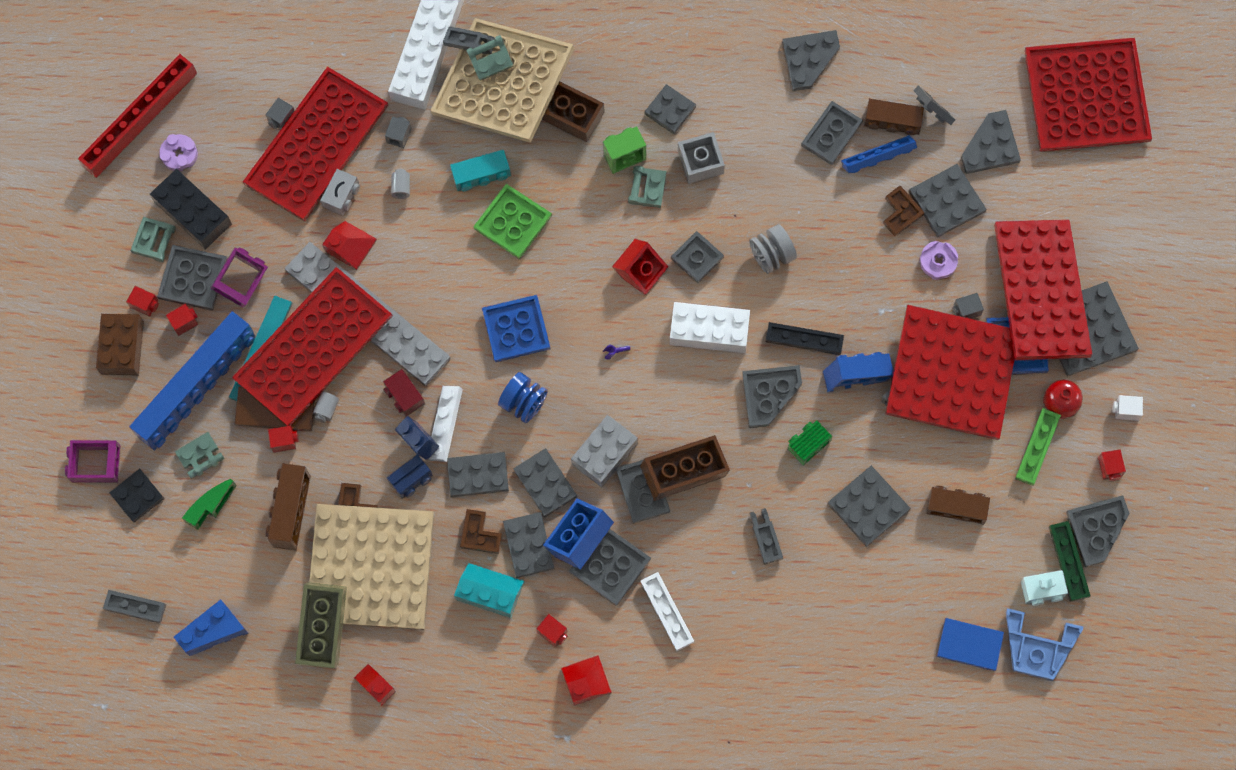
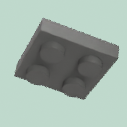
[644,84,696,134]
[671,231,724,283]

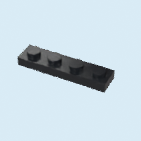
[765,322,844,355]

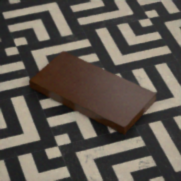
[235,387,315,431]

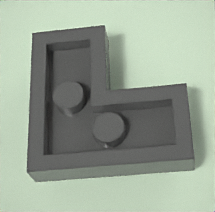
[913,85,956,125]

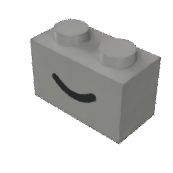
[320,169,360,216]

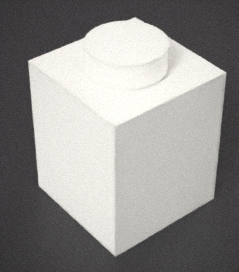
[1112,395,1143,421]

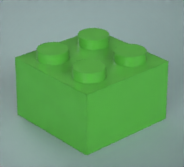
[603,126,646,174]

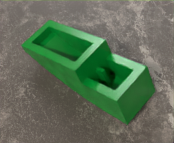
[182,479,237,530]

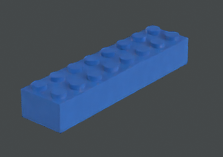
[129,311,256,451]

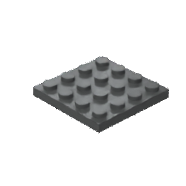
[1059,281,1139,377]

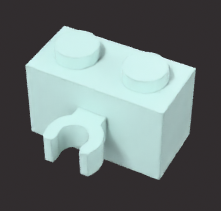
[1021,570,1068,606]

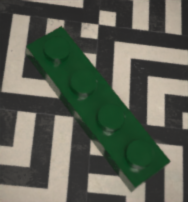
[1049,521,1091,602]

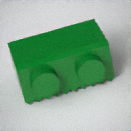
[788,420,832,466]

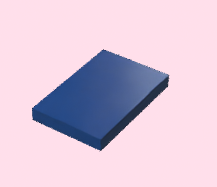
[937,618,1004,671]

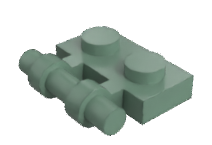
[175,432,225,479]

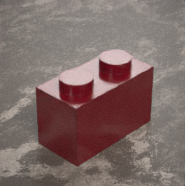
[383,369,425,417]

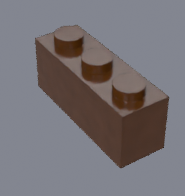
[864,98,924,135]
[926,486,990,525]

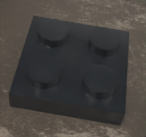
[109,468,165,523]

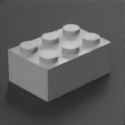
[571,415,638,488]

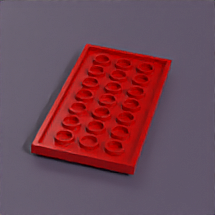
[243,66,389,222]
[994,219,1092,360]
[232,267,393,426]

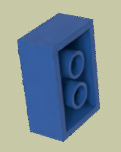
[543,498,614,570]

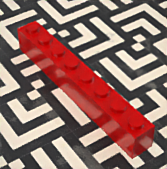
[78,54,197,178]

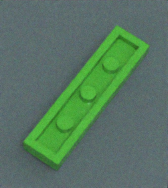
[1015,408,1061,486]

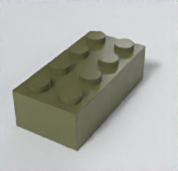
[295,582,347,668]

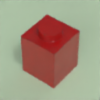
[126,286,159,317]
[166,304,198,336]
[268,426,299,453]
[1098,449,1126,481]
[536,614,568,647]

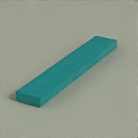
[229,295,293,401]

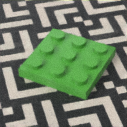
[473,184,552,259]

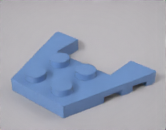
[1006,608,1084,681]

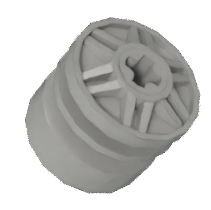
[749,224,797,274]

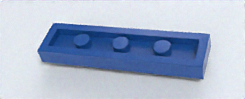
[841,135,917,173]

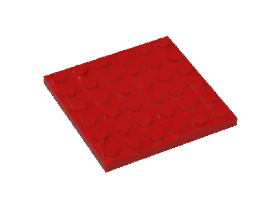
[1024,38,1152,152]
[885,305,1015,440]

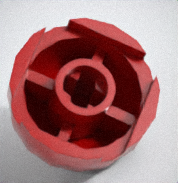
[1043,379,1083,419]

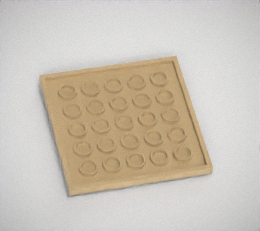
[431,18,575,143]
[310,504,434,630]

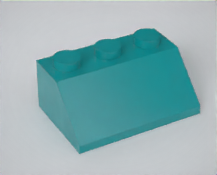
[454,563,524,618]

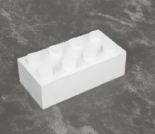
[670,302,750,353]

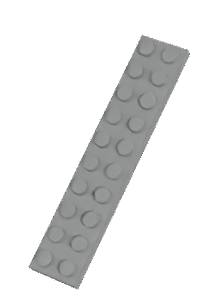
[284,242,451,386]

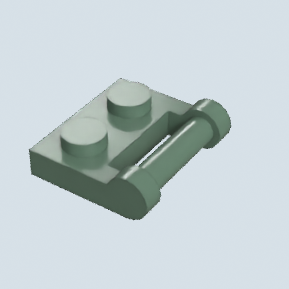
[466,35,514,81]
[628,166,667,208]
[130,217,176,262]

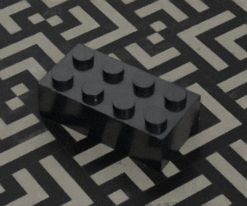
[150,169,232,250]

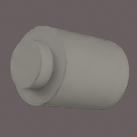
[391,169,410,199]
[313,392,339,423]

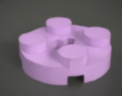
[160,134,198,171]
[919,241,958,280]

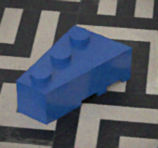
[823,352,893,393]
[174,599,249,656]

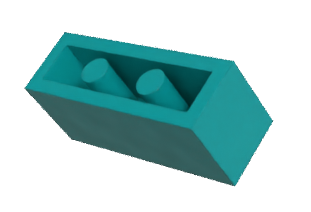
[450,149,511,191]

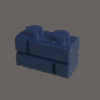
[395,416,439,460]
[387,455,433,499]

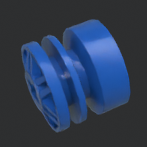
[498,372,548,423]

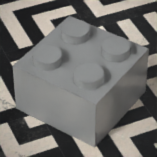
[678,132,725,184]

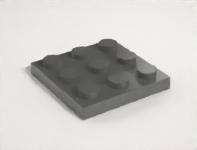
[909,164,987,237]
[157,245,228,311]
[827,465,911,547]
[569,529,651,606]

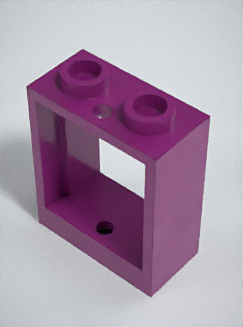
[210,247,268,308]
[65,440,121,483]

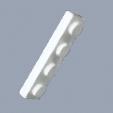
[428,386,463,462]
[640,572,694,651]

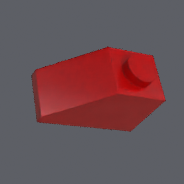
[354,664,396,706]

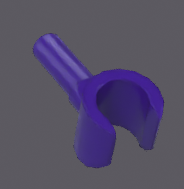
[603,345,630,360]

